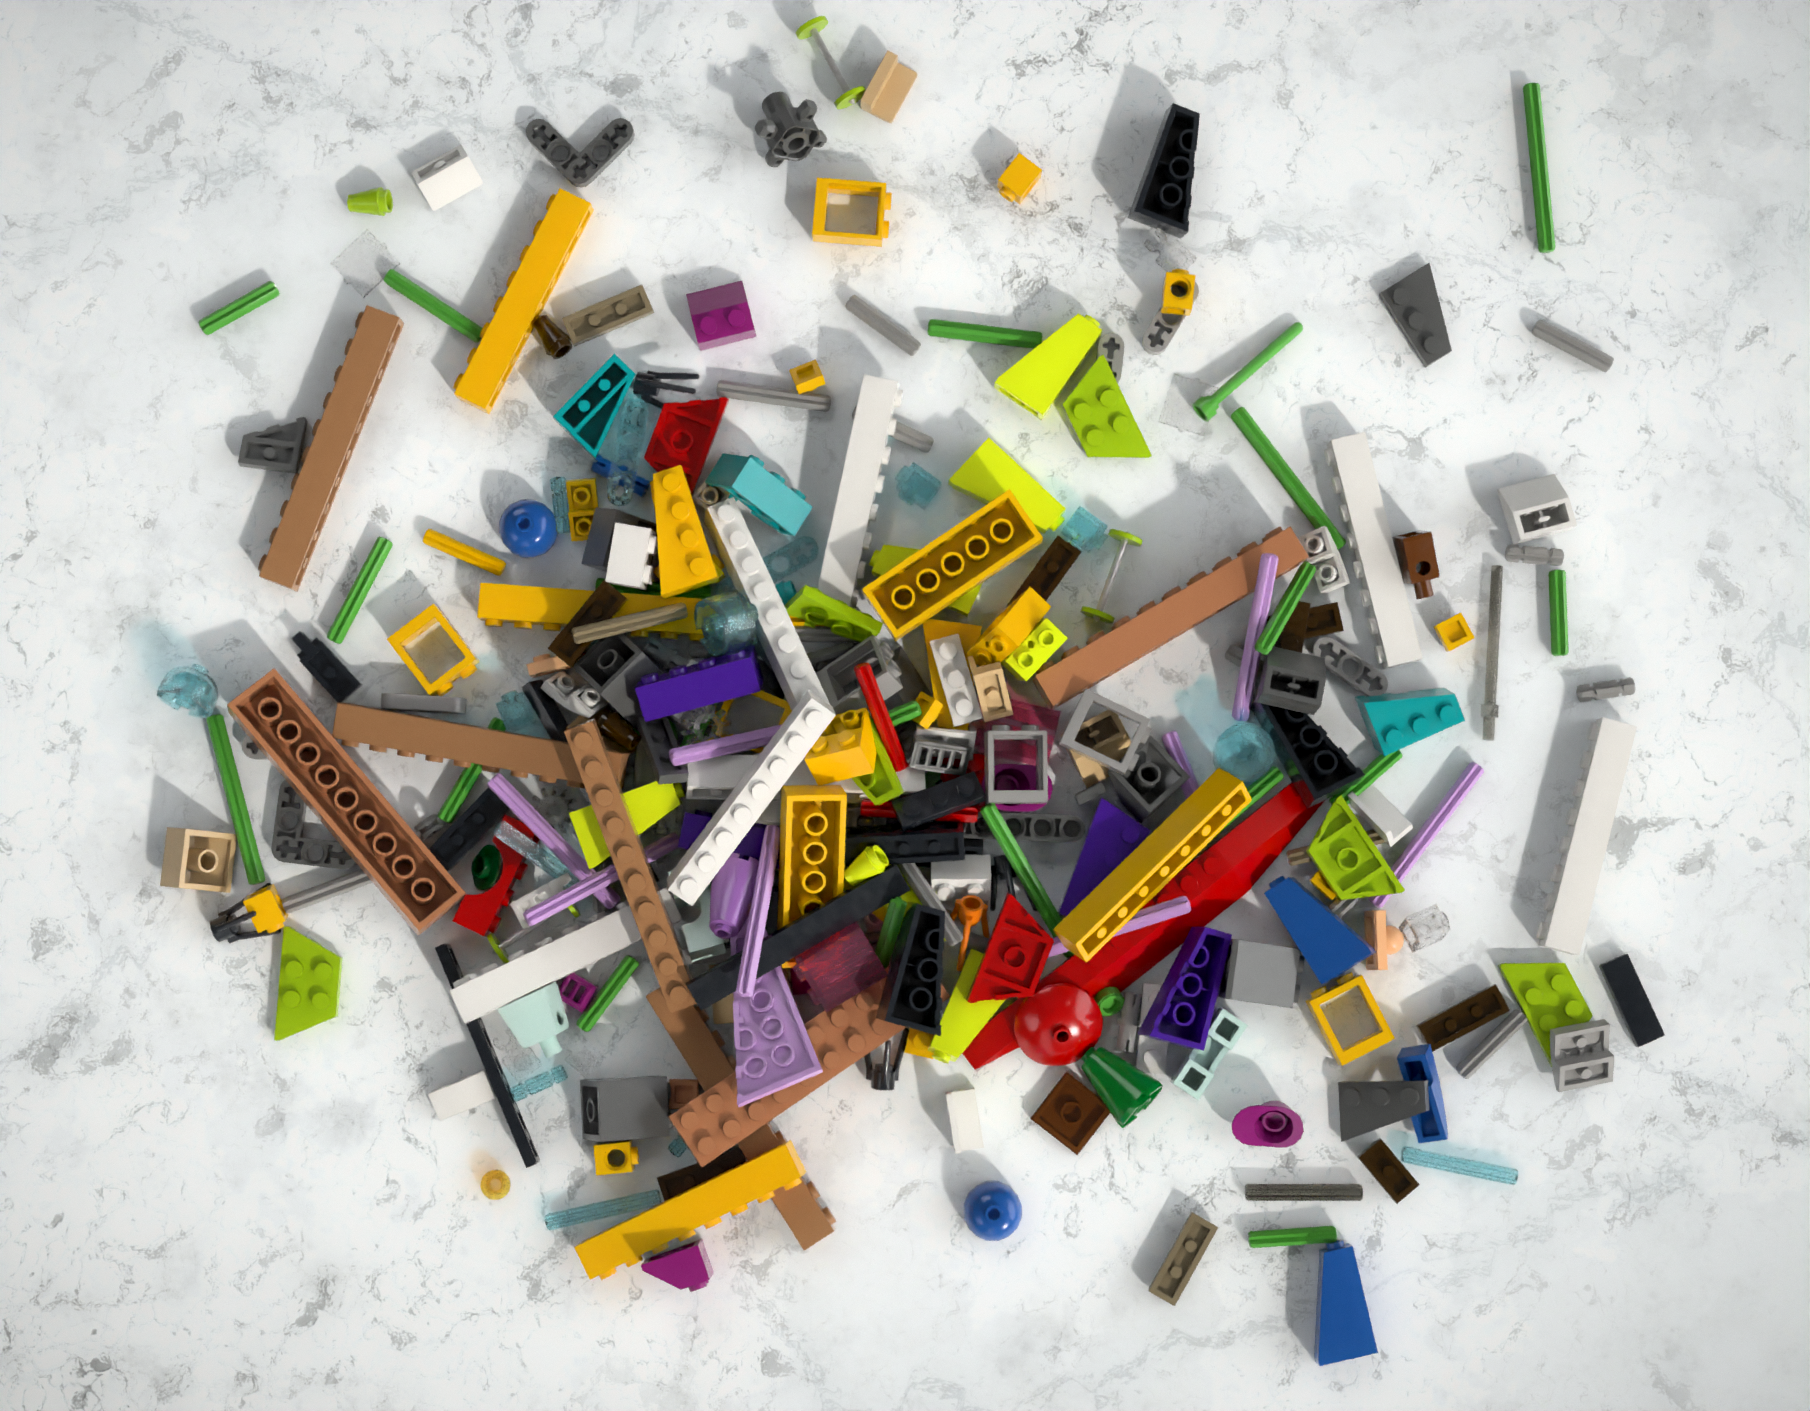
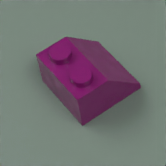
[686,281,756,351]
[641,1239,714,1292]

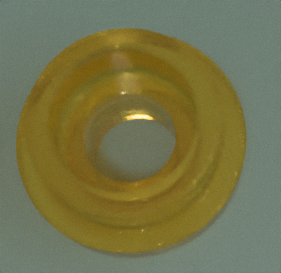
[480,1170,511,1200]

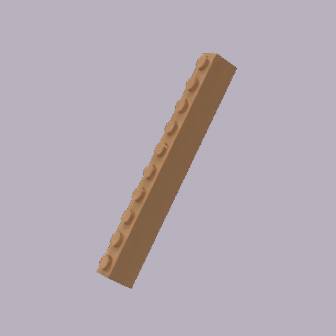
[258,305,404,592]
[332,703,629,789]
[564,718,697,1013]
[645,987,836,1250]

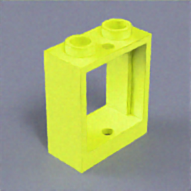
[1000,618,1068,681]

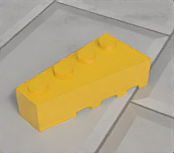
[653,465,720,599]

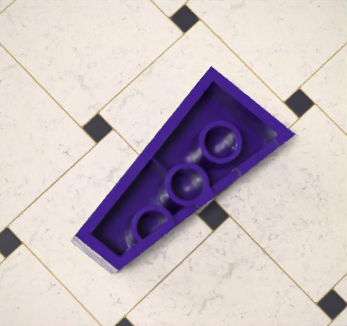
[635,646,764,722]
[1058,797,1150,917]
[678,809,780,869]
[1137,927,1232,1051]

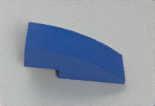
[1397,1044,1448,1143]

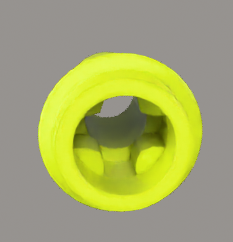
[844,845,889,885]

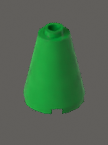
[1081,1046,1163,1128]

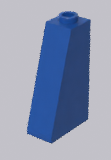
[1264,876,1376,984]
[1314,1240,1378,1366]

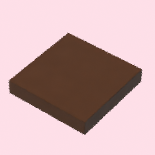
[1030,1071,1110,1155]

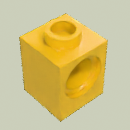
[997,153,1042,204]
[1161,269,1196,316]
[243,884,289,933]
[594,1140,639,1176]

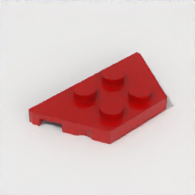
[644,397,729,496]
[966,893,1054,1003]

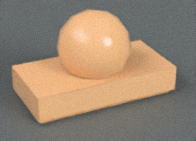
[1364,910,1404,970]

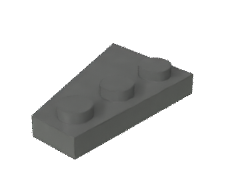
[1338,1080,1429,1142]

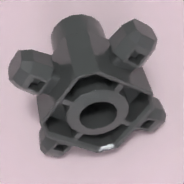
[755,92,827,167]

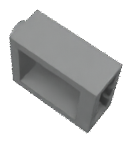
[816,635,903,715]
[1059,689,1152,775]
[984,725,1048,804]

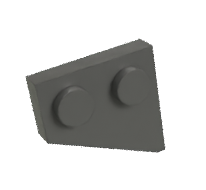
[238,417,308,474]

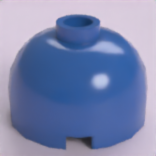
[499,499,558,558]
[963,1181,1022,1241]

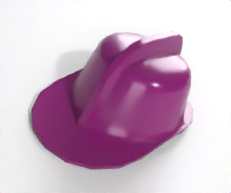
[981,763,1053,812]
[1232,1101,1304,1148]

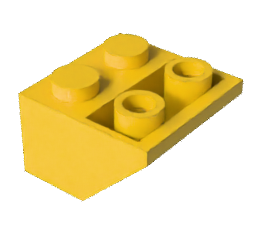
[804,707,877,786]

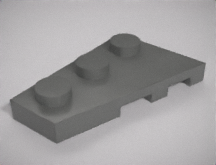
[1379,263,1452,368]

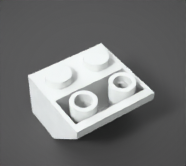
[1497,474,1577,545]
[605,523,658,590]
[931,855,991,922]

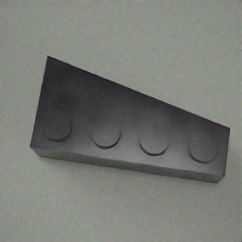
[1128,103,1200,239]
[1251,699,1366,809]
[876,902,945,1036]

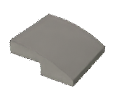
[1550,1019,1614,1092]

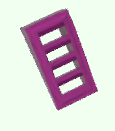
[544,972,599,1013]

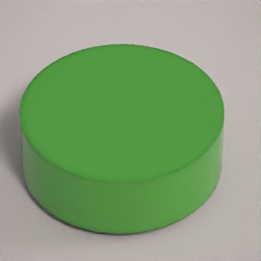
[1094,987,1125,1016]

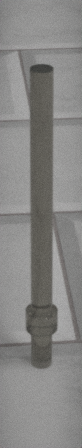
[1480,565,1503,741]

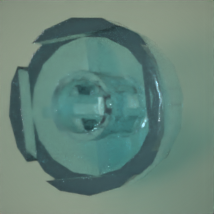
[157,664,219,718]

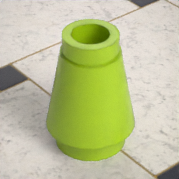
[347,187,393,216]

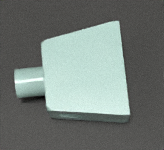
[498,981,569,1058]

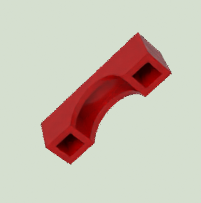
[452,814,541,937]

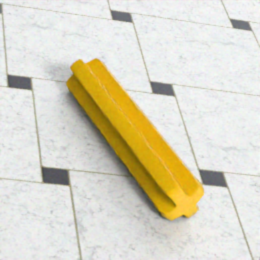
[423,529,506,576]

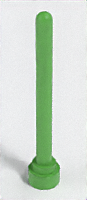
[1192,322,1303,422]

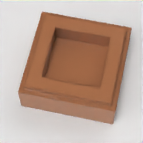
[669,1079,700,1109]

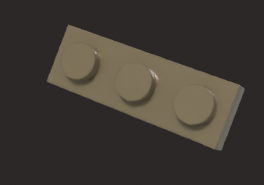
[562,284,654,347]
[1148,1212,1218,1306]

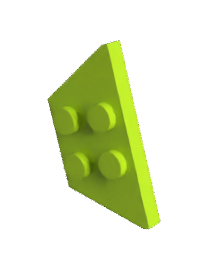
[1062,354,1152,458]
[1306,795,1405,900]
[274,926,343,1041]
[1498,963,1593,1067]

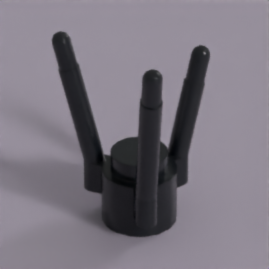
[633,370,700,409]
[990,855,1038,912]
[210,883,281,943]
[864,1028,909,1090]

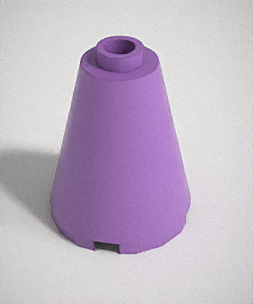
[709,853,759,939]

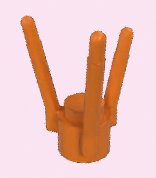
[950,895,990,971]

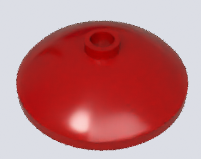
[1014,983,1103,1066]

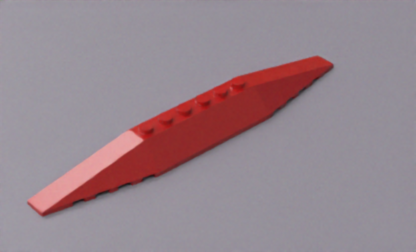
[962,782,1325,1070]

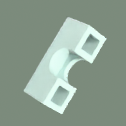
[667,870,729,962]
[1170,1008,1248,1100]

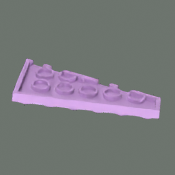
[730,917,823,1107]

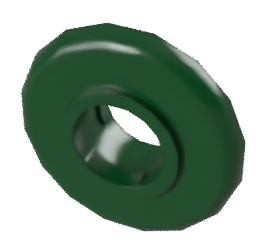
[471,844,501,890]

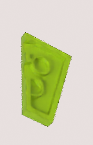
[784,585,883,642]
[852,713,905,805]

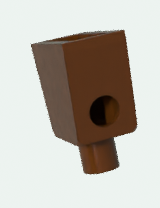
[1392,530,1440,599]

